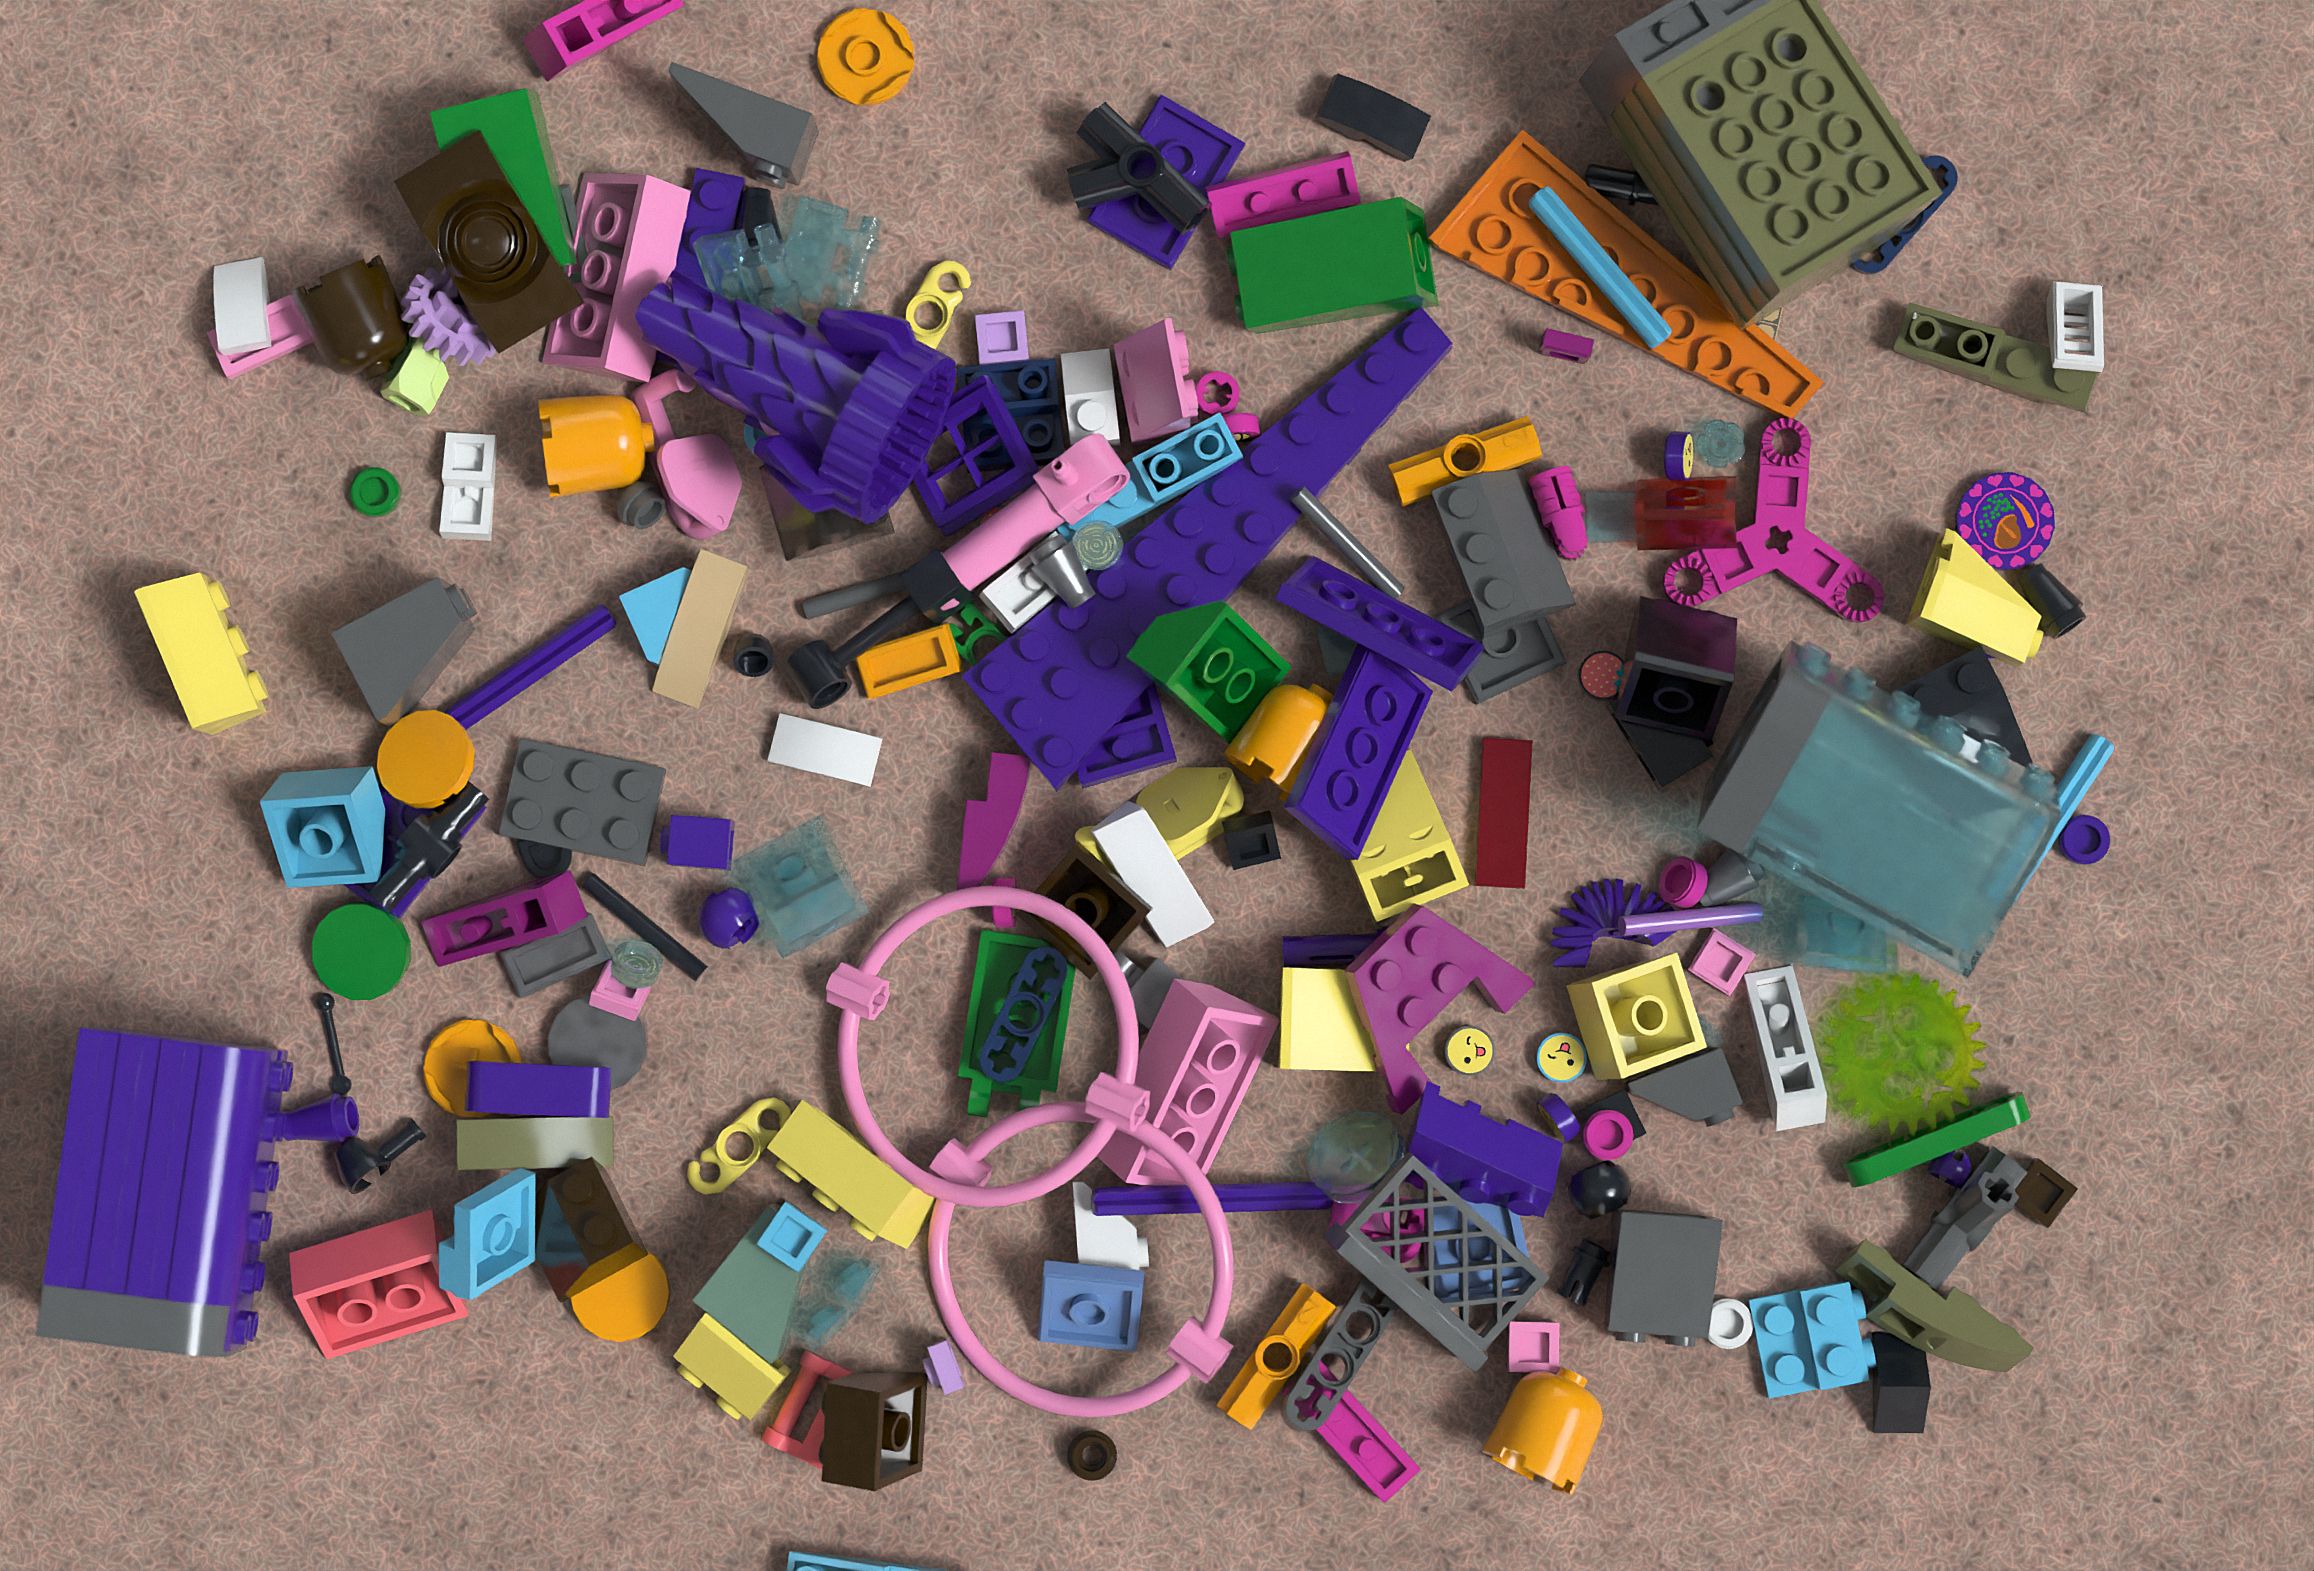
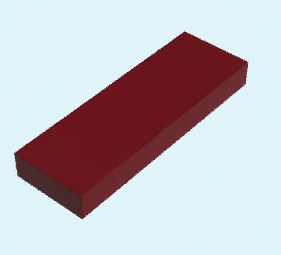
[1475,738,1533,889]

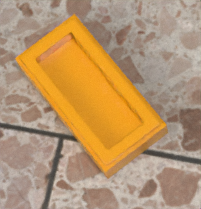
[855,623,963,700]

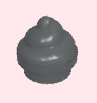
[616,479,666,529]

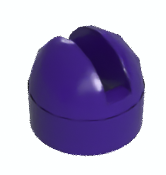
[1927,1150,1971,1188]

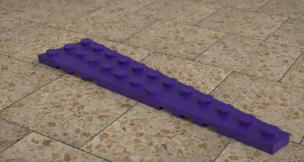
[962,307,1452,792]

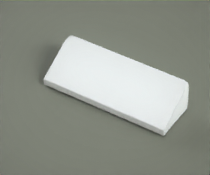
[1090,801,1215,948]

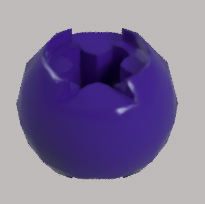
[697,888,760,949]

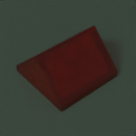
[1634,476,1737,551]

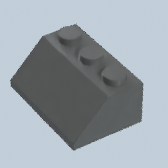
[1430,468,1576,639]

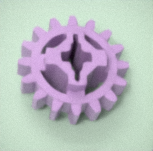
[400,267,496,366]

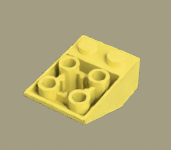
[1349,749,1469,924]

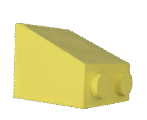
[1278,968,1409,1071]

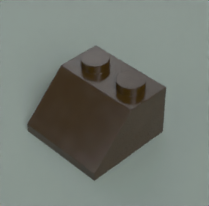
[535,1156,649,1303]
[819,1372,928,1492]

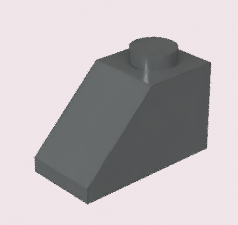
[1624,1048,1743,1127]

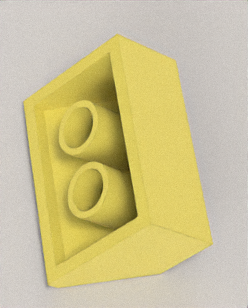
[134,572,269,735]

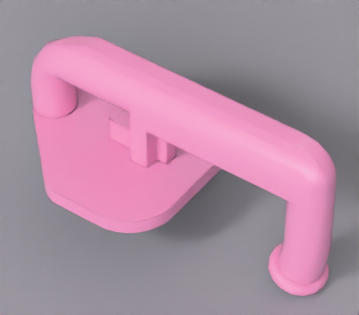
[631,368,742,540]

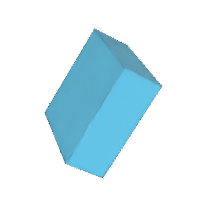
[757,1201,828,1273]

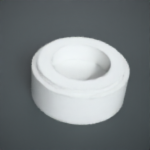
[1708,1298,1753,1349]

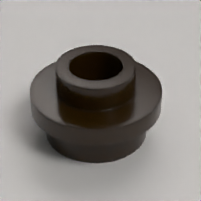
[1067,1430,1117,1481]

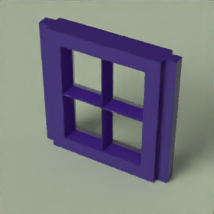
[913,375,1040,537]

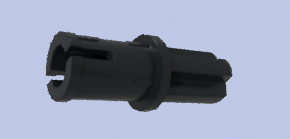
[1584,164,1659,206]

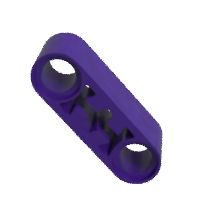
[464,1061,612,1118]

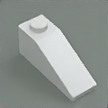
[1744,965,1827,1131]

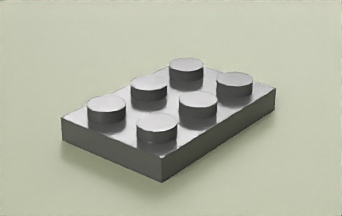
[499,738,667,867]

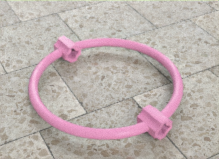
[826,886,1151,1207]
[928,1101,1233,1418]

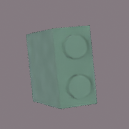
[692,1201,809,1364]

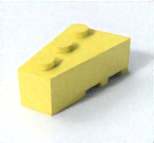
[767,1100,936,1249]

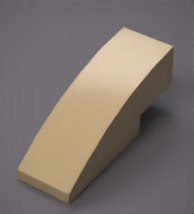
[652,549,751,709]

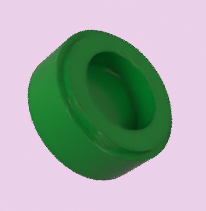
[350,467,401,517]

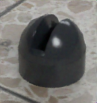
[733,633,773,677]

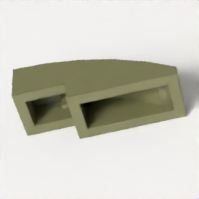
[457,1116,614,1170]

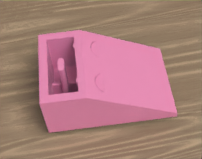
[1114,318,1198,447]

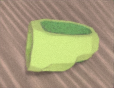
[381,336,449,417]

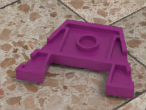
[1344,903,1535,1115]

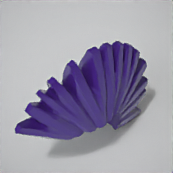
[1551,879,1677,968]

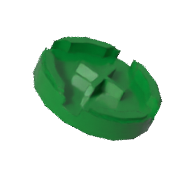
[311,902,411,1000]

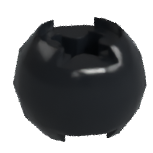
[1568,1160,1632,1219]

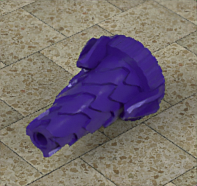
[635,270,957,524]

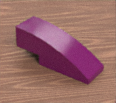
[957,752,1032,890]

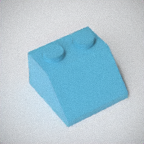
[260,766,385,888]

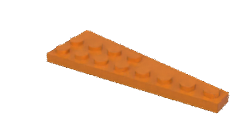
[1427,129,1824,419]

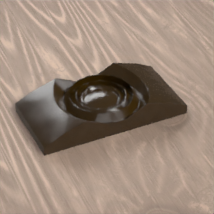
[394,130,585,354]

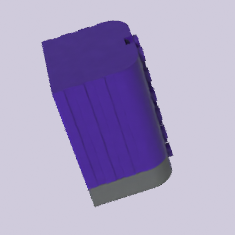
[36,1028,293,1357]

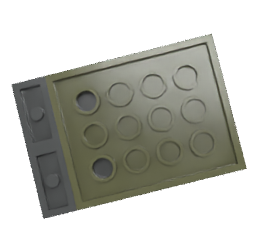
[1579,0,1942,330]

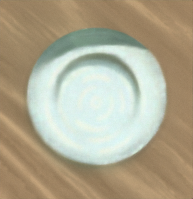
[1072,520,1123,570]
[611,940,663,988]

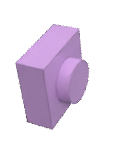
[975,310,1029,365]
[923,1338,965,1395]

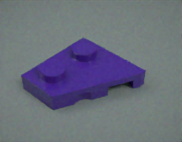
[1077,683,1177,789]

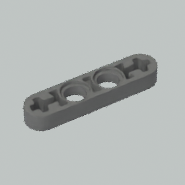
[1281,1275,1400,1432]

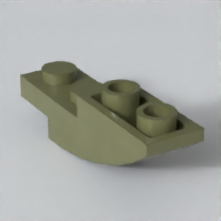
[1894,302,2100,413]
[1835,1238,2034,1372]

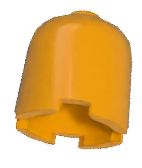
[538,394,655,498]
[1224,683,1334,802]
[1482,1367,1604,1496]

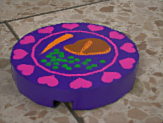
[1955,472,2055,571]

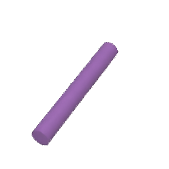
[1618,902,1763,936]

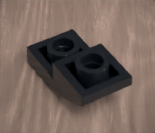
[1316,74,1431,162]

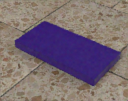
[1275,556,1485,692]
[1283,643,1433,860]

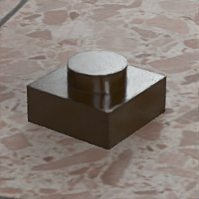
[2015,1158,2078,1228]

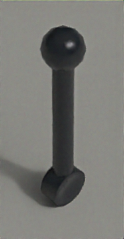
[315,993,352,1095]

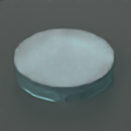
[1307,1111,1406,1203]

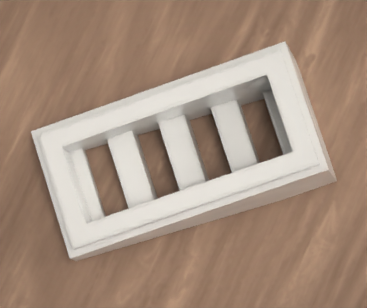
[2046,281,2104,372]

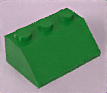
[1126,600,1292,744]

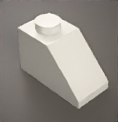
[1061,348,1120,447]
[1073,1181,1149,1270]

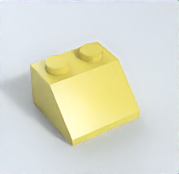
[1566,952,1707,1080]
[673,1312,792,1420]

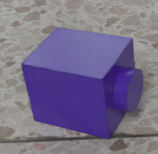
[660,815,735,871]

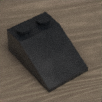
[1885,646,2041,827]

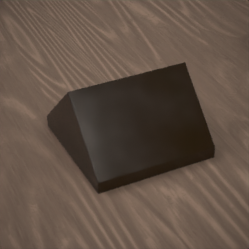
[1016,842,1153,980]

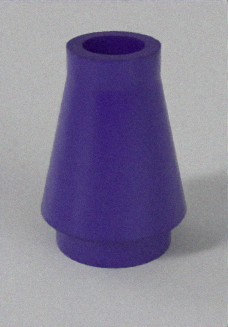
[284,1093,359,1142]

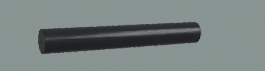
[581,873,708,982]

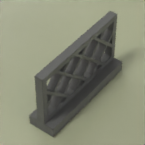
[1323,1151,1550,1372]

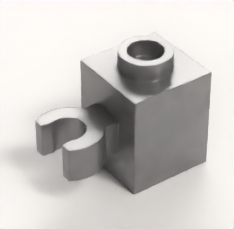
[1113,950,1183,1036]

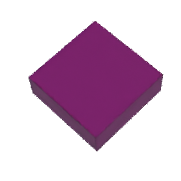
[1539,328,1595,364]

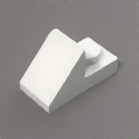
[979,531,1088,633]

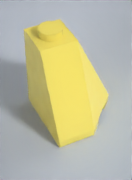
[1905,528,2044,666]

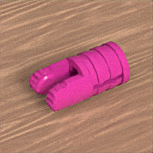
[1528,466,1589,562]

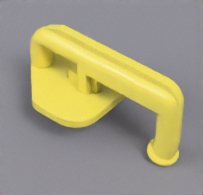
[1075,767,1244,877]

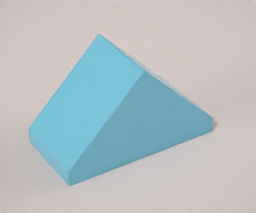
[619,567,692,666]

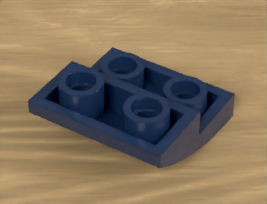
[957,358,1064,473]

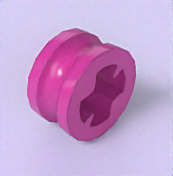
[1196,371,1240,417]

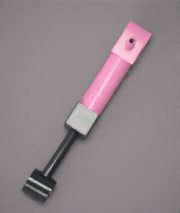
[785,433,1131,709]

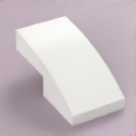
[213,257,272,356]
[439,432,497,541]
[767,713,882,787]

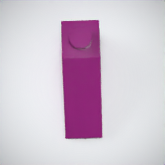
[421,870,588,967]

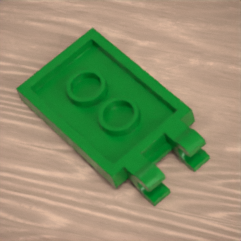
[958,930,1076,1118]

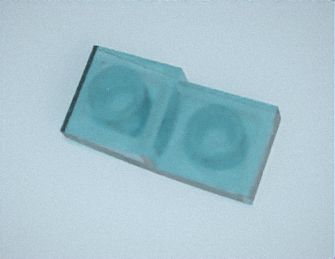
[803,1258,882,1352]

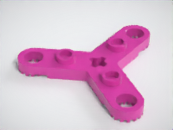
[1662,418,1884,623]

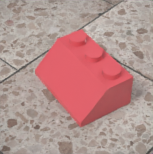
[289,1209,469,1360]

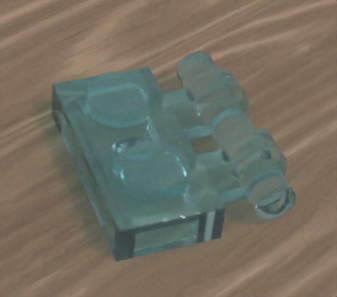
[772,195,882,311]
[693,223,804,318]

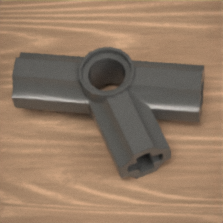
[1901,1146,2028,1291]

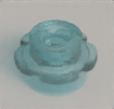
[1696,419,1745,468]

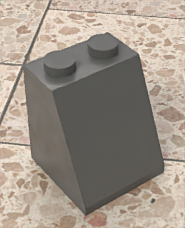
[331,577,477,727]
[1604,1209,1723,1346]

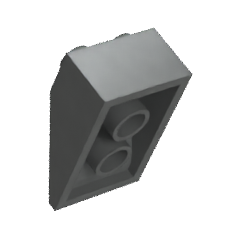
[668,62,819,189]

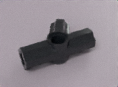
[1067,102,1212,235]

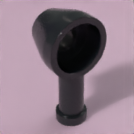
[334,1118,427,1194]

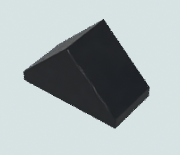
[1872,1333,1931,1433]

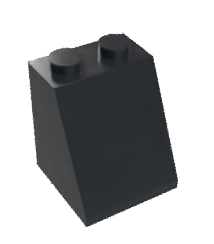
[1614,596,1737,740]

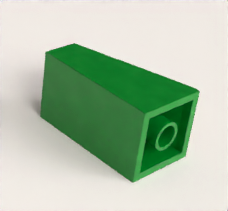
[430,88,577,271]
[1227,197,1439,334]

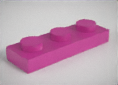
[1205,151,1361,238]
[1282,1360,1421,1504]

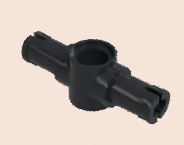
[369,781,489,912]

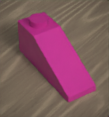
[522,0,684,82]

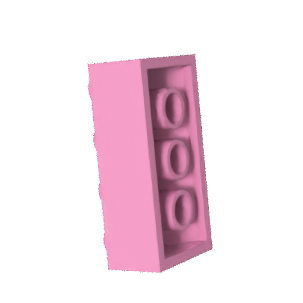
[542,173,691,382]
[1097,978,1280,1186]

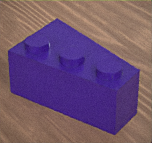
[1403,1081,1563,1218]

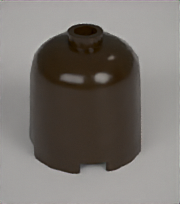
[290,255,410,381]

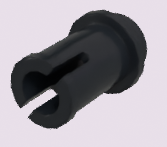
[1556,1239,1610,1306]

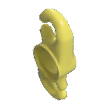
[905,260,971,349]
[687,1097,791,1195]

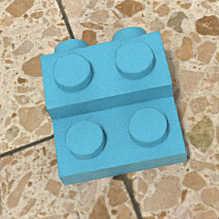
[438,1167,535,1300]
[1747,1280,1876,1399]

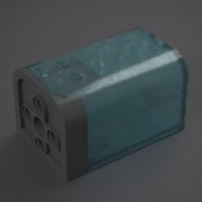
[1696,640,2061,979]

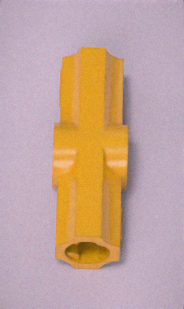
[1388,416,1542,507]
[1216,1282,1338,1430]

